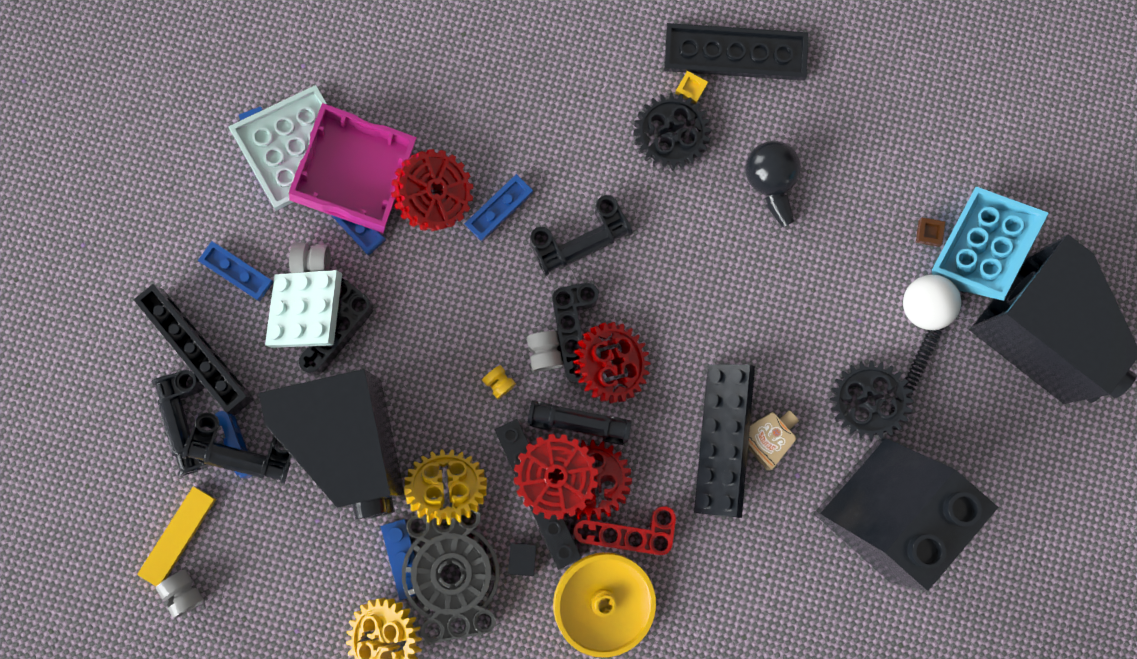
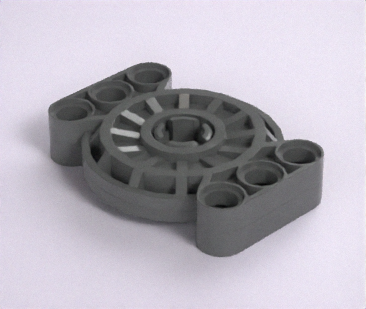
[402,510,499,643]

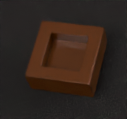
[916,217,946,247]

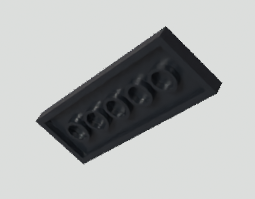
[664,23,808,81]
[694,364,755,518]

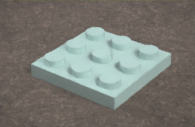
[265,270,342,348]

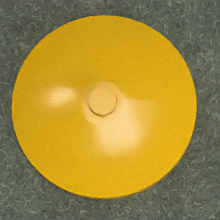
[553,552,656,658]

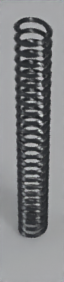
[888,328,944,435]

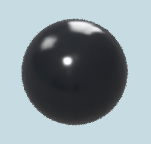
[745,141,801,196]

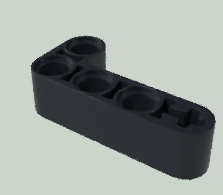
[299,278,374,376]
[552,283,599,384]

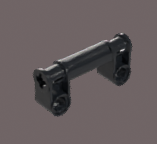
[530,195,633,276]
[151,370,220,477]
[527,400,632,445]
[182,412,292,484]

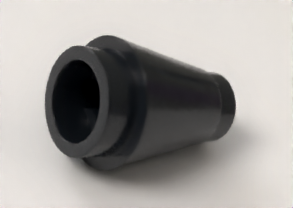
[765,193,795,227]

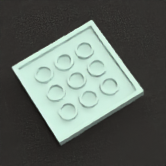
[228,85,327,211]

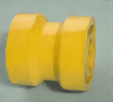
[482,365,516,400]

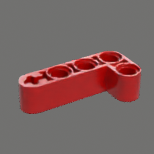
[573,506,676,555]

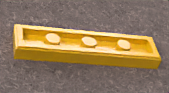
[137,486,217,586]

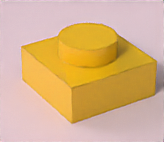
[675,71,708,104]

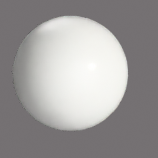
[903,275,961,330]

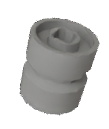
[289,242,331,273]
[527,331,563,372]
[156,570,204,619]

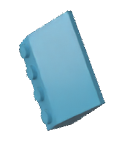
[932,187,1049,300]

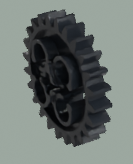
[633,93,712,171]
[830,360,914,442]

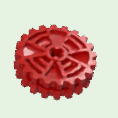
[391,149,474,231]
[514,434,598,520]

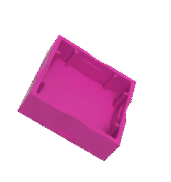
[288,103,416,233]

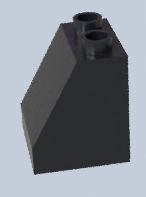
[969,234,1137,404]
[259,369,405,520]
[813,438,999,591]

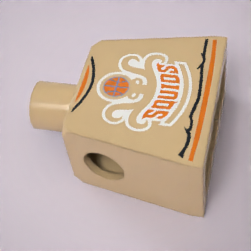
[748,411,799,470]

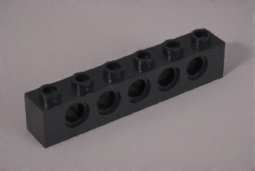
[133,284,254,415]
[494,419,581,570]

